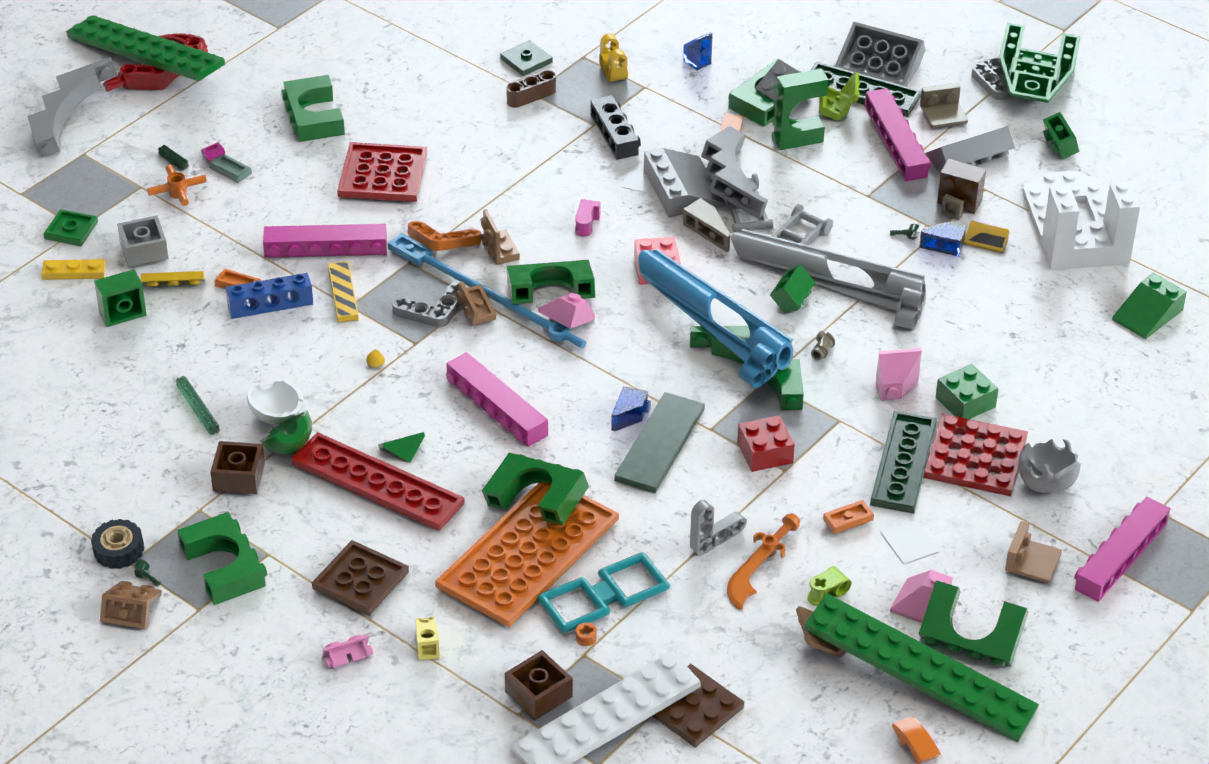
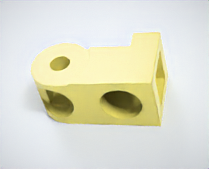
[416,617,440,660]

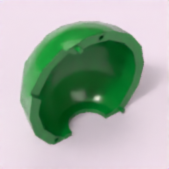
[260,410,312,454]

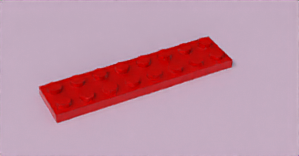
[291,432,465,531]

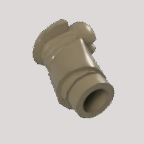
[811,331,835,360]

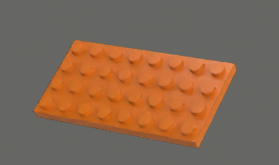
[435,483,619,628]

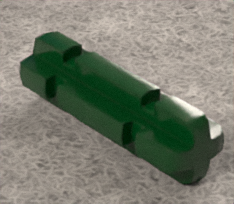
[158,145,189,170]

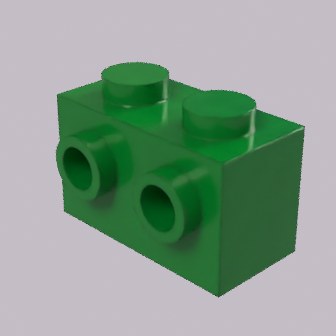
[1043,112,1080,160]
[770,264,815,314]

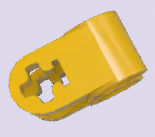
[599,33,628,82]

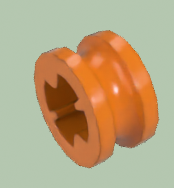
[576,623,597,646]

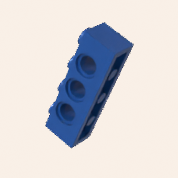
[225,273,313,319]

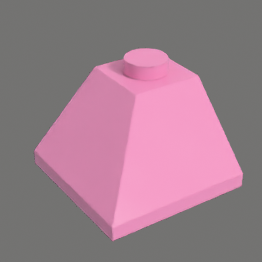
[538,293,596,329]
[876,348,922,400]
[890,570,953,623]

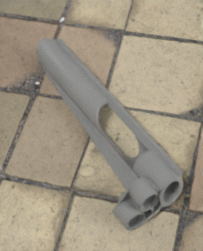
[731,229,926,330]

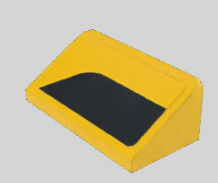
[964,221,1010,253]

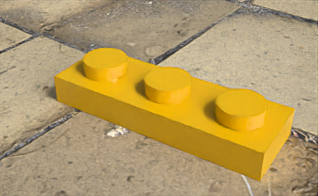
[41,259,106,280]
[141,271,205,287]

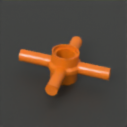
[147,165,207,206]

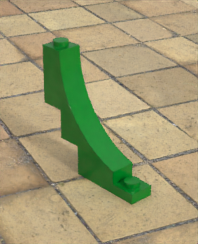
[690,325,804,410]

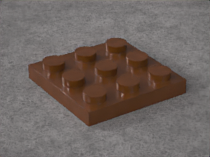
[312,540,409,616]
[652,664,744,748]

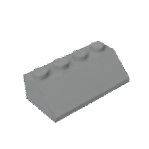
[925,126,1015,172]

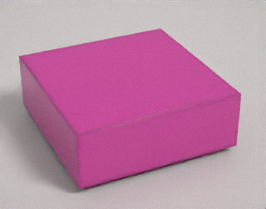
[201,142,226,161]

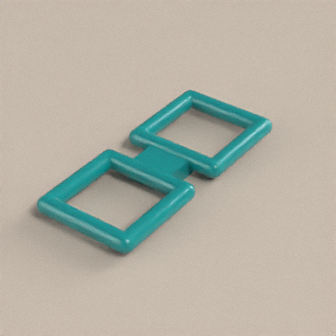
[537,552,670,633]

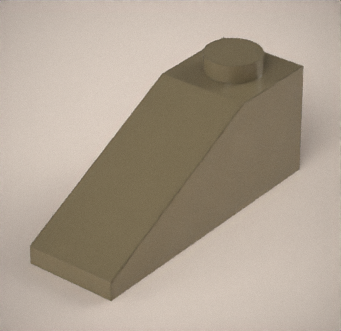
[683,198,730,252]

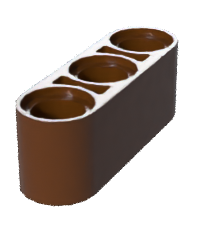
[506,70,556,108]

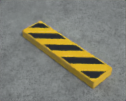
[328,261,359,322]

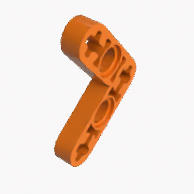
[407,221,482,251]

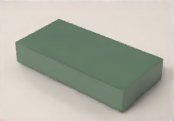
[209,154,252,183]

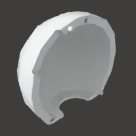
[247,379,303,425]

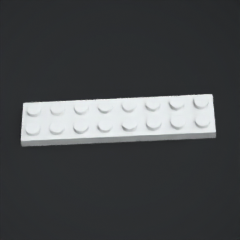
[512,651,701,764]

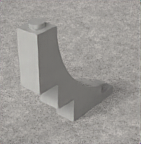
[27,57,118,157]
[701,126,768,219]

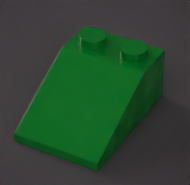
[1112,272,1187,339]

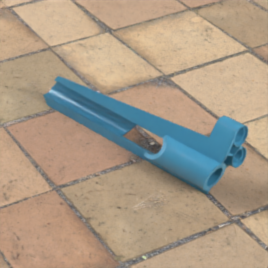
[638,249,793,388]

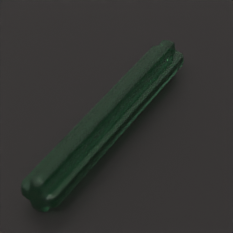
[176,376,220,435]

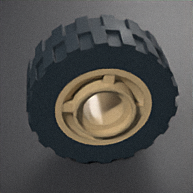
[91,519,144,569]

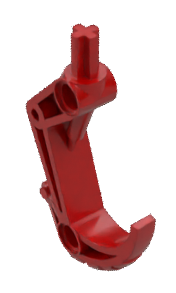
[103,33,208,92]

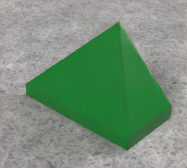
[378,432,425,463]

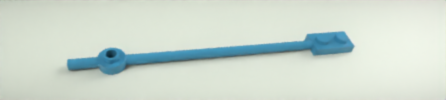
[388,233,586,348]

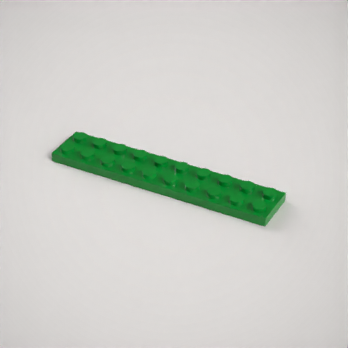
[66,15,225,81]
[804,593,1039,742]

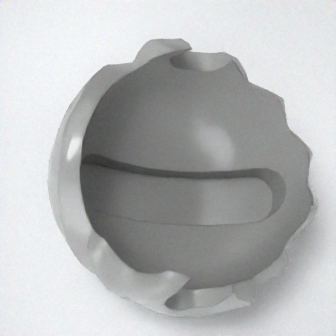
[1018,439,1081,493]

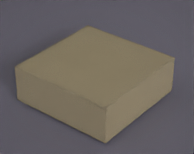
[941,194,964,220]

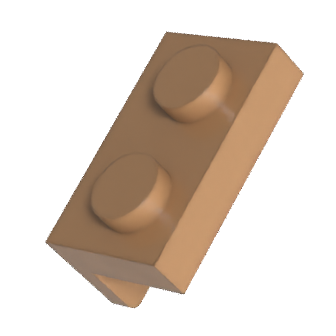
[456,282,497,326]

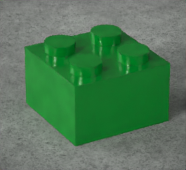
[94,269,147,327]
[935,364,999,419]

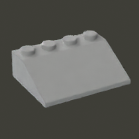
[835,21,926,87]
[644,148,726,217]

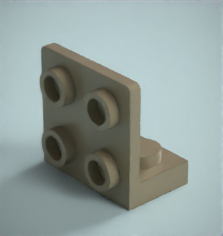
[920,82,968,128]

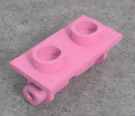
[322,635,373,669]

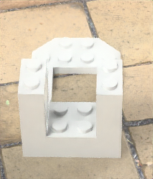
[1022,171,1140,270]

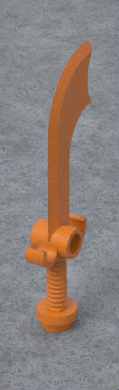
[727,513,800,609]

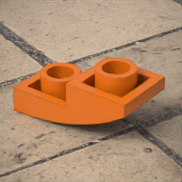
[892,716,941,764]

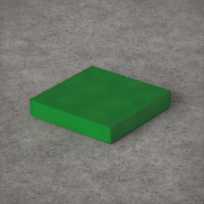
[43,209,98,247]

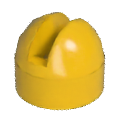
[366,349,385,368]

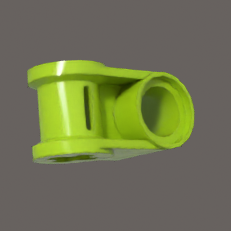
[807,566,852,606]

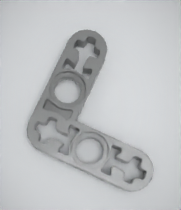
[971,56,1008,100]
[392,282,461,327]
[690,500,747,555]

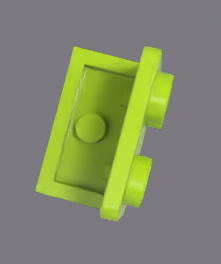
[819,72,860,121]

